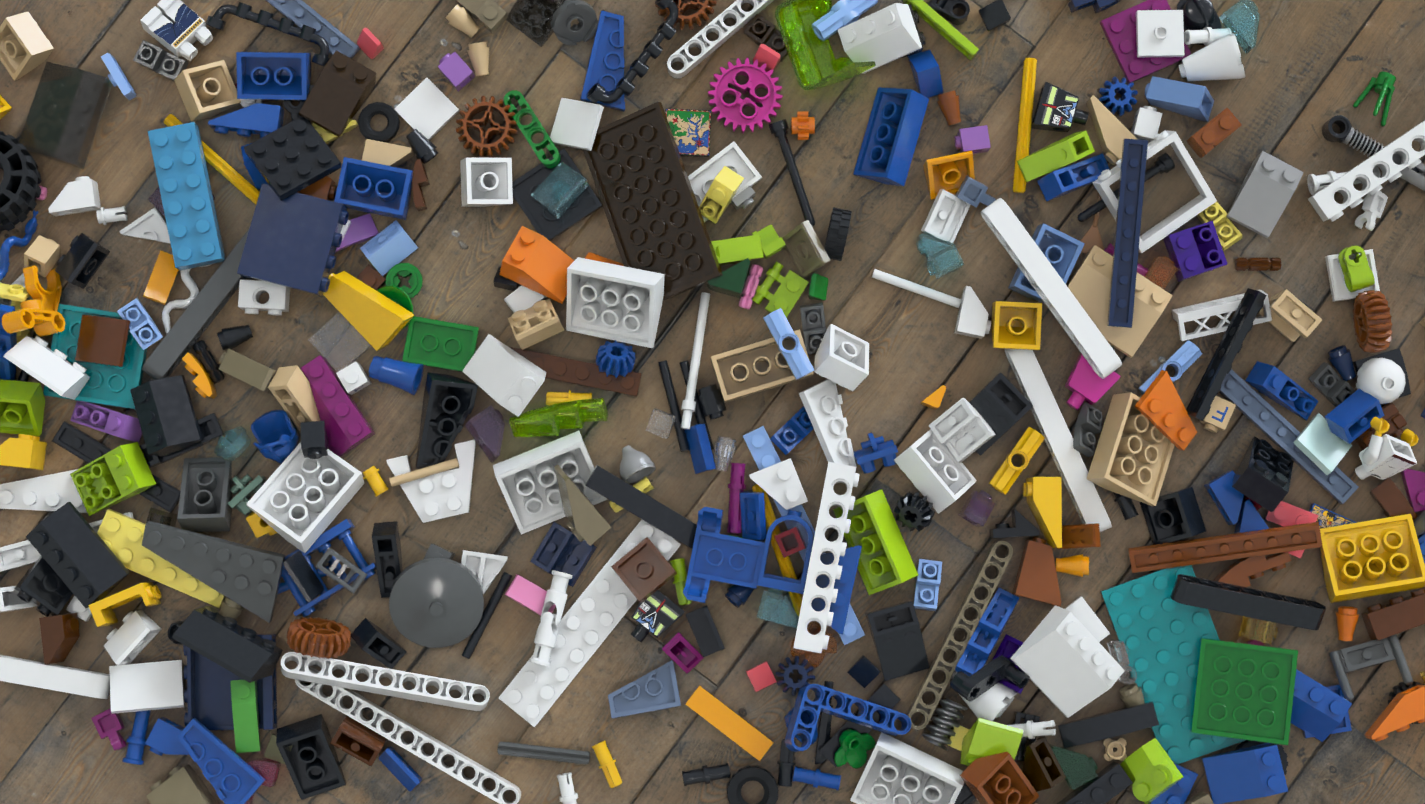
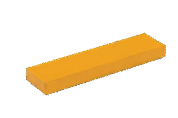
[685,685,774,761]

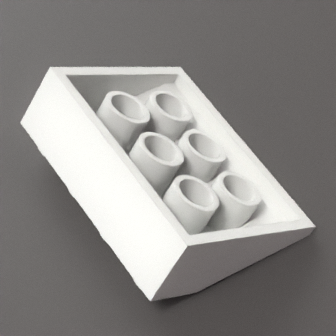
[566,257,665,348]
[493,431,607,534]
[246,442,365,553]
[1010,605,1125,718]
[850,732,964,804]

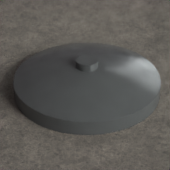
[389,558,484,648]

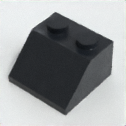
[55,233,110,289]
[1140,487,1206,545]

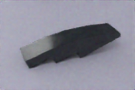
[1058,702,1159,748]

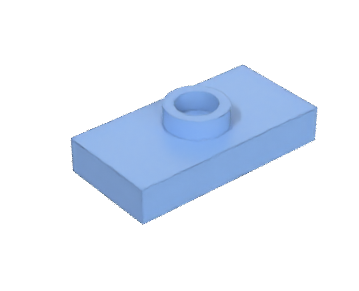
[101,53,137,100]

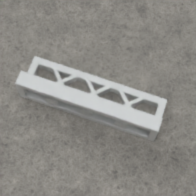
[1172,290,1272,341]

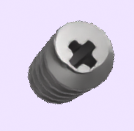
[922,698,968,751]

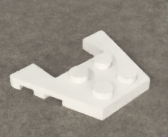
[386,439,476,523]

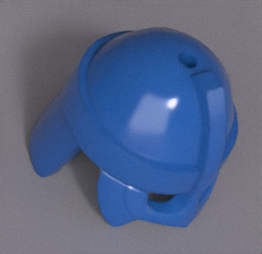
[251,410,299,464]

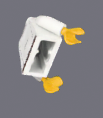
[1355,417,1419,480]

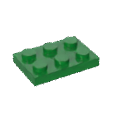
[402,316,480,372]

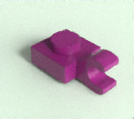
[91,708,127,751]

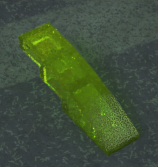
[509,398,608,437]

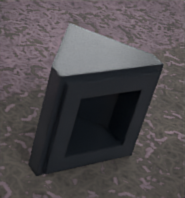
[494,267,519,291]

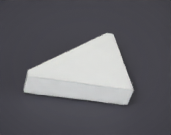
[120,207,171,244]

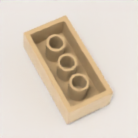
[711,329,814,403]

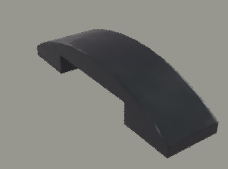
[140,413,224,468]

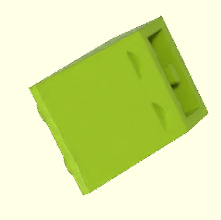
[70,442,156,516]

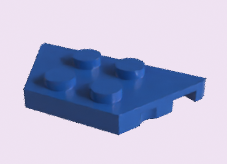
[811,545,862,634]

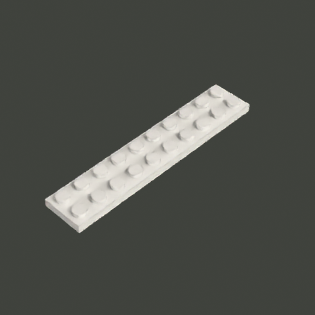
[499,520,681,727]

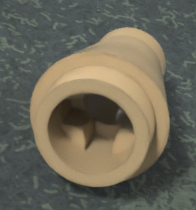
[446,4,480,38]
[467,42,490,77]

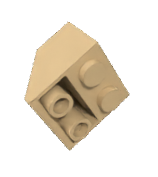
[508,298,564,350]

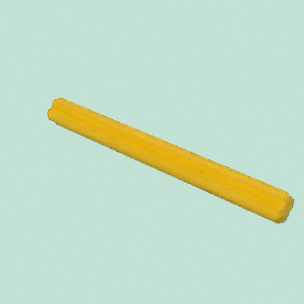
[1013,58,1037,193]
[164,114,260,205]
[752,484,803,616]

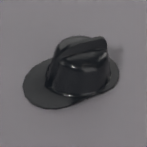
[1177,0,1221,46]

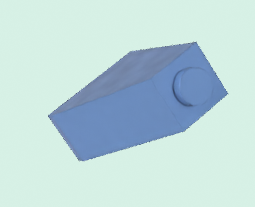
[1145,76,1214,122]

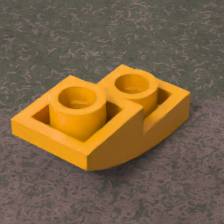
[143,250,179,305]
[182,352,217,399]

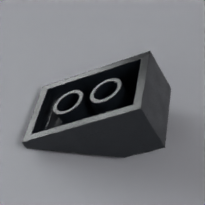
[276,714,346,800]

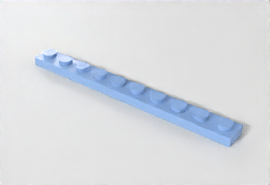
[743,426,865,645]

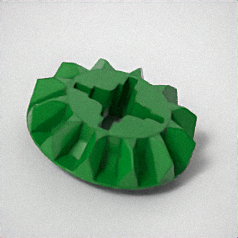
[386,263,423,299]

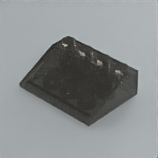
[19,62,112,169]

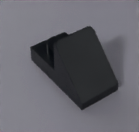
[990,509,1040,539]

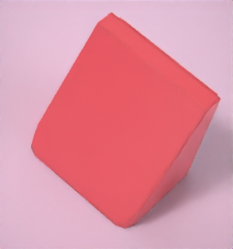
[357,28,384,59]
[753,43,781,72]
[746,661,777,692]

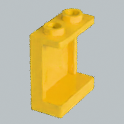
[88,582,162,627]

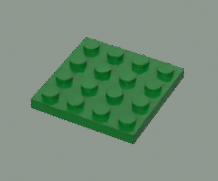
[1191,638,1298,745]

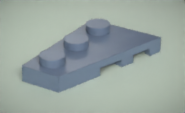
[608,660,681,719]

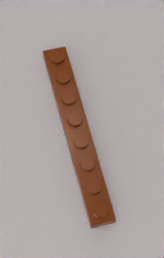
[1128,522,1322,573]

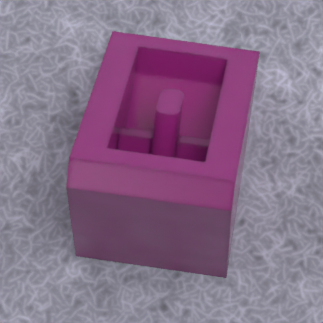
[662,632,704,674]

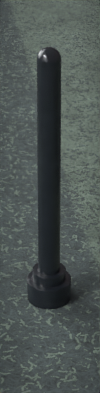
[769,119,815,227]
[1077,153,1175,222]

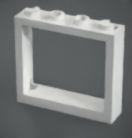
[1092,130,1217,253]

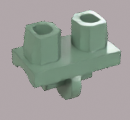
[228,474,267,516]

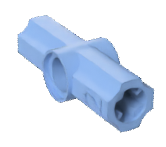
[812,0,878,42]
[763,308,814,380]
[1138,340,1202,395]

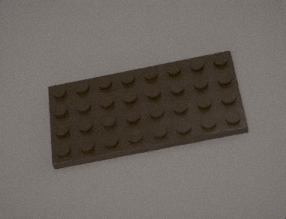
[583,102,723,301]

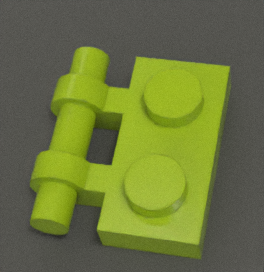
[752,261,809,318]

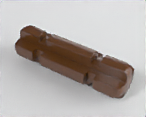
[1235,258,1281,271]

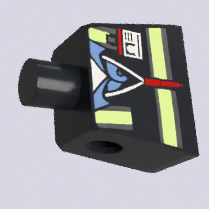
[1031,82,1089,132]
[631,590,685,643]

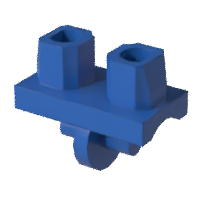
[854,432,898,474]

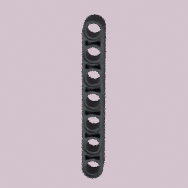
[1170,574,1326,630]

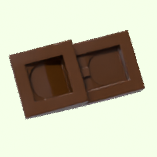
[412,159,430,211]
[1370,477,1418,520]

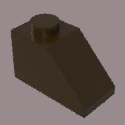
[1022,736,1066,792]

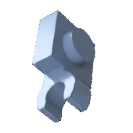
[955,176,996,208]

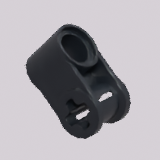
[926,0,970,25]

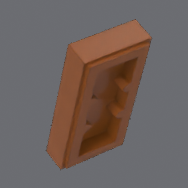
[1057,523,1101,549]

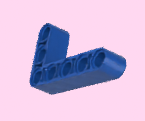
[785,684,912,752]

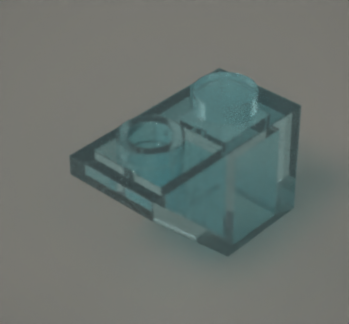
[916,233,964,279]

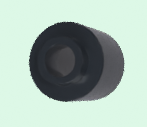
[698,384,727,420]

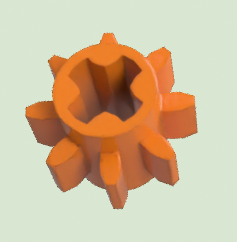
[791,111,815,140]

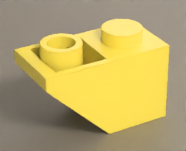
[699,166,744,224]

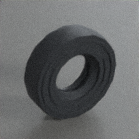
[358,102,400,143]

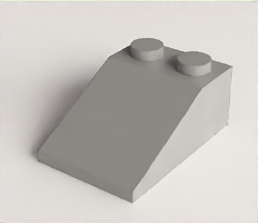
[1226,151,1304,238]

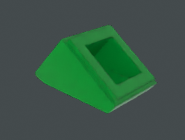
[808,273,828,301]

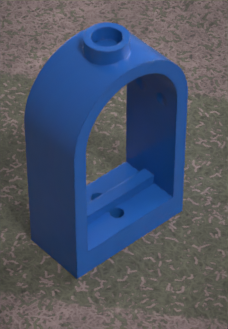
[757,510,814,594]

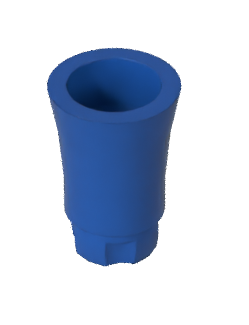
[369,356,424,395]

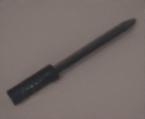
[815,681,834,764]

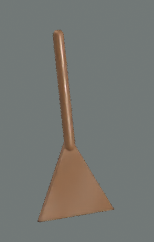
[1081,193,1104,254]

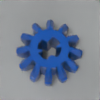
[1098,77,1138,116]
[596,340,636,378]

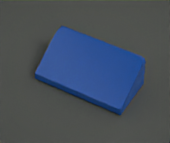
[685,424,716,474]
[379,746,422,791]

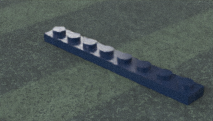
[1107,138,1148,328]

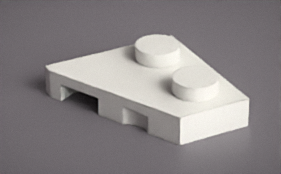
[749,458,808,510]
[461,550,508,595]

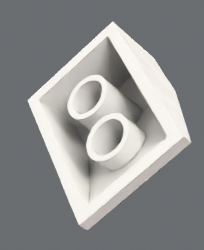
[463,334,546,417]

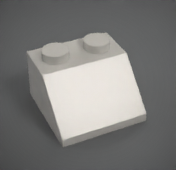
[460,158,513,207]
[814,324,869,391]
[104,610,161,666]

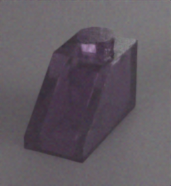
[465,405,505,463]
[958,490,995,527]

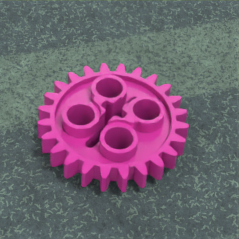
[708,58,783,133]

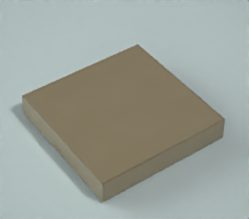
[782,220,830,278]

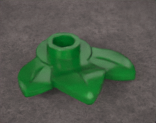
[834,729,875,769]

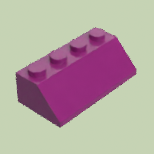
[300,355,375,457]

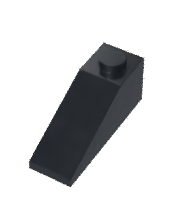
[372,521,403,598]

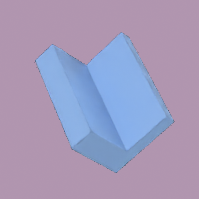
[360,220,418,276]

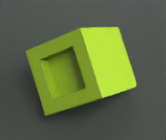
[751,225,786,259]

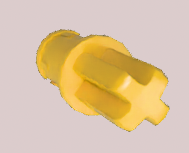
[546,390,592,409]
[592,741,622,788]

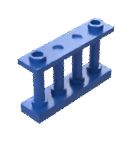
[281,519,376,617]

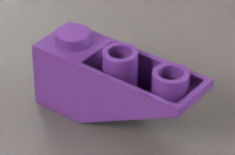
[70,401,142,443]

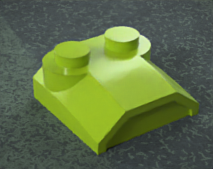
[1120,738,1183,804]

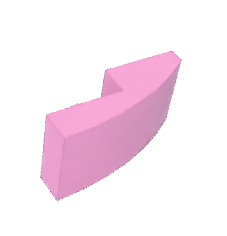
[505,574,556,616]

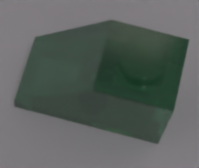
[1050,744,1098,790]

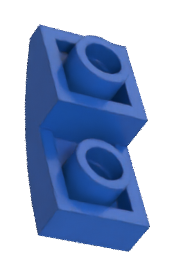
[770,406,814,455]

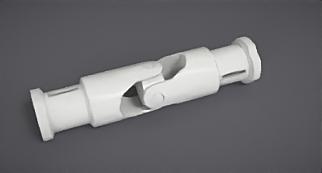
[529,570,573,667]

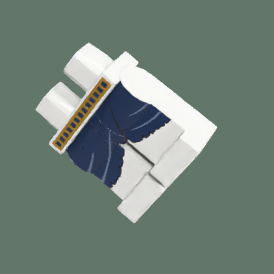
[140,0,213,61]

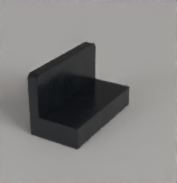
[685,605,725,657]

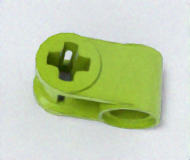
[1338,246,1375,292]

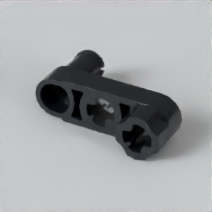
[950,655,1030,702]

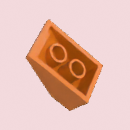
[499,226,574,304]

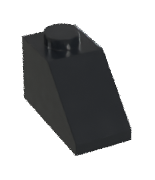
[351,618,406,669]

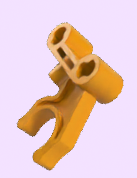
[2,265,65,337]

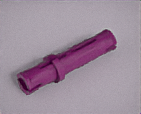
[727,463,746,533]

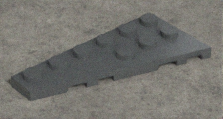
[142,521,285,623]

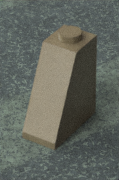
[218,349,277,395]

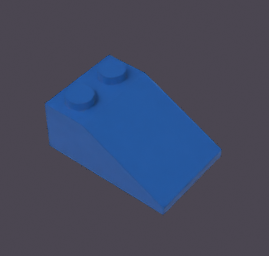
[1202,743,1288,804]

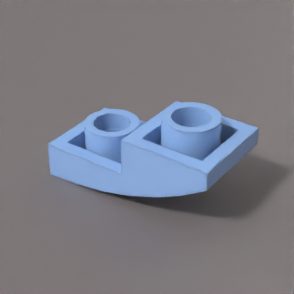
[117,298,163,350]
[913,559,942,611]

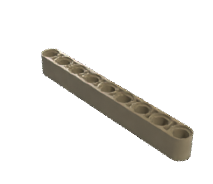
[906,541,1013,730]

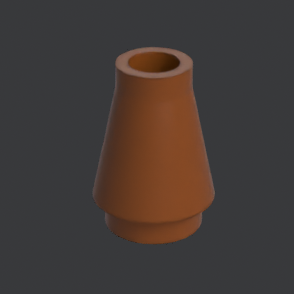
[937,90,961,126]

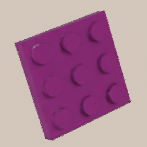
[1100,0,1191,84]

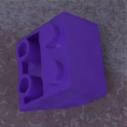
[1163,221,1227,282]

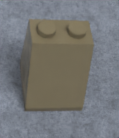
[146,765,219,804]

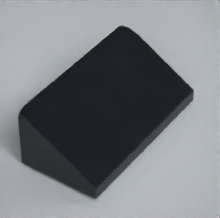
[283,551,324,602]

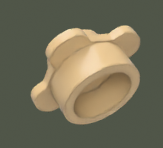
[1103,738,1127,761]

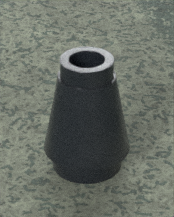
[406,129,438,164]
[217,324,253,350]

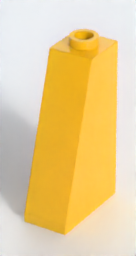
[323,271,414,351]

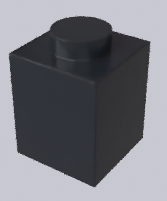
[300,421,328,459]

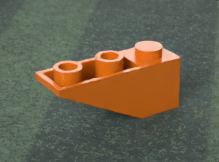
[1365,685,1425,742]

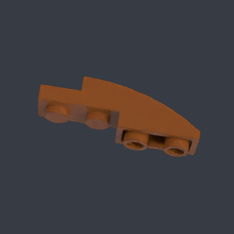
[1213,552,1292,587]

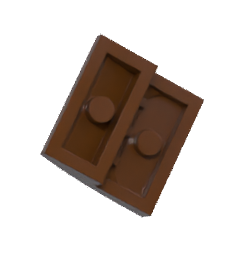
[75,315,130,367]

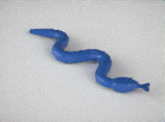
[0,210,39,281]

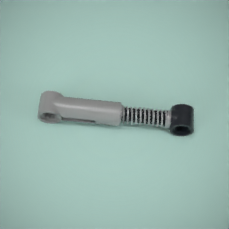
[1322,115,1425,191]

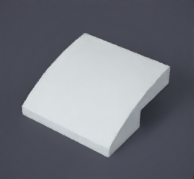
[928,398,996,462]

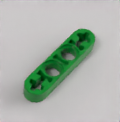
[504,90,561,168]

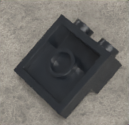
[14,556,73,617]

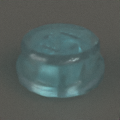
[214,426,251,462]

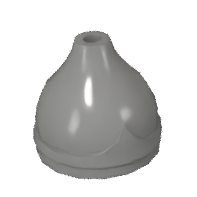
[619,445,656,484]

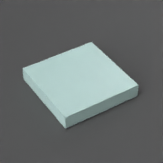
[1293,413,1352,475]

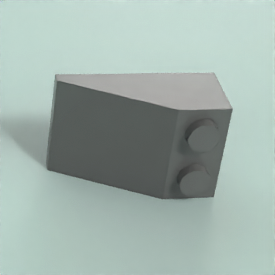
[177,457,232,532]

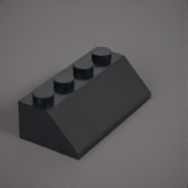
[26,502,130,608]
[172,606,283,683]

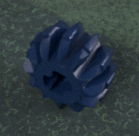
[775,656,815,696]

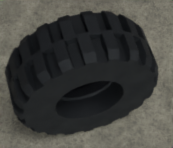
[0,131,42,234]

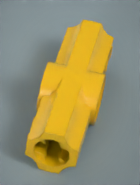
[988,426,1045,495]

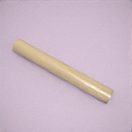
[389,458,459,487]

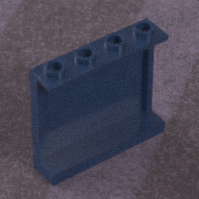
[237,184,349,297]
[183,634,277,730]

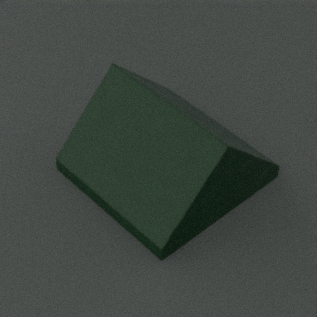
[707,258,750,298]

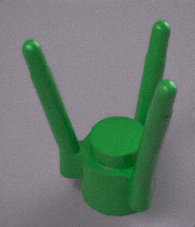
[1353,72,1396,127]

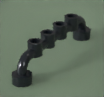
[587,0,679,104]
[206,2,330,66]

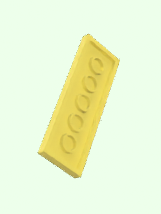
[97,508,225,608]

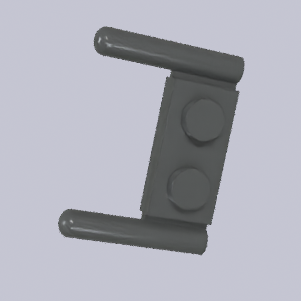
[1329,634,1413,702]

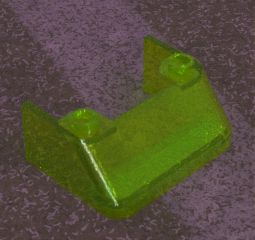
[775,0,876,90]

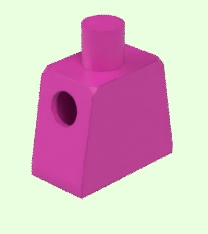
[1065,353,1121,410]

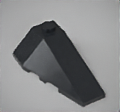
[416,372,478,469]

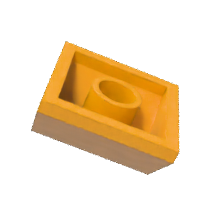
[923,151,975,200]

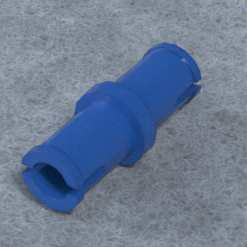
[792,766,841,790]

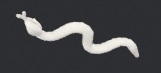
[162,264,212,335]

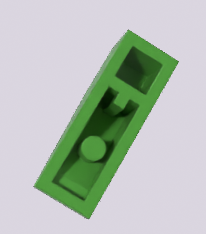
[231,680,260,753]

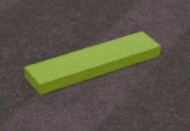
[903,0,979,60]

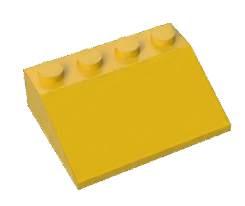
[1320,514,1425,603]

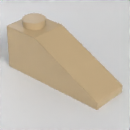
[1086,95,1137,165]
[268,365,321,432]

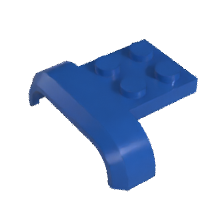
[683,507,765,603]

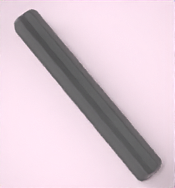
[497,741,590,765]

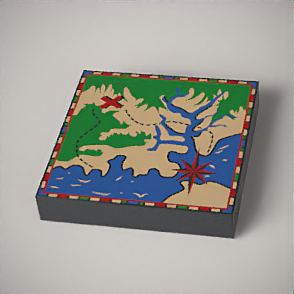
[665,109,711,157]

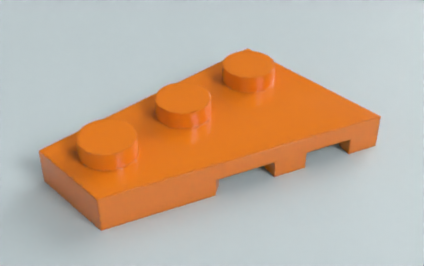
[1135,370,1197,451]

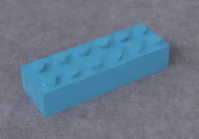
[148,122,226,271]

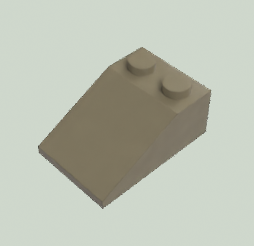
[554,464,612,546]

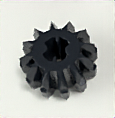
[894,491,935,532]

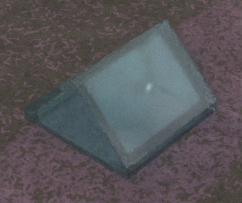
[531,161,588,219]

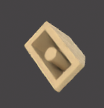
[362,139,414,167]

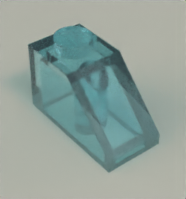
[1219,0,1260,54]
[756,588,799,628]

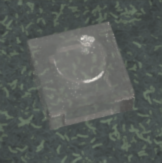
[645,408,676,439]

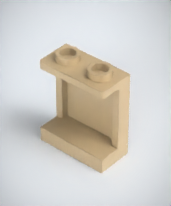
[1258,289,1322,342]

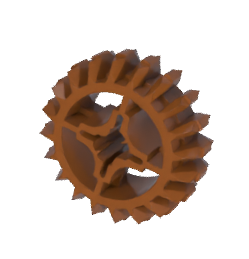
[655,0,717,30]
[456,96,518,158]
[1353,290,1393,353]
[287,617,351,659]

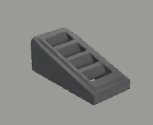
[315,547,368,594]

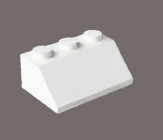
[838,3,922,74]
[3,336,90,400]
[894,429,977,514]

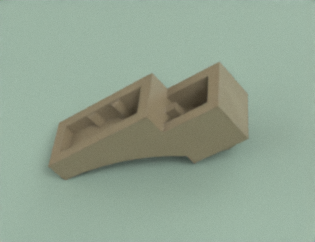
[455,0,508,34]

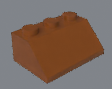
[960,752,1039,804]

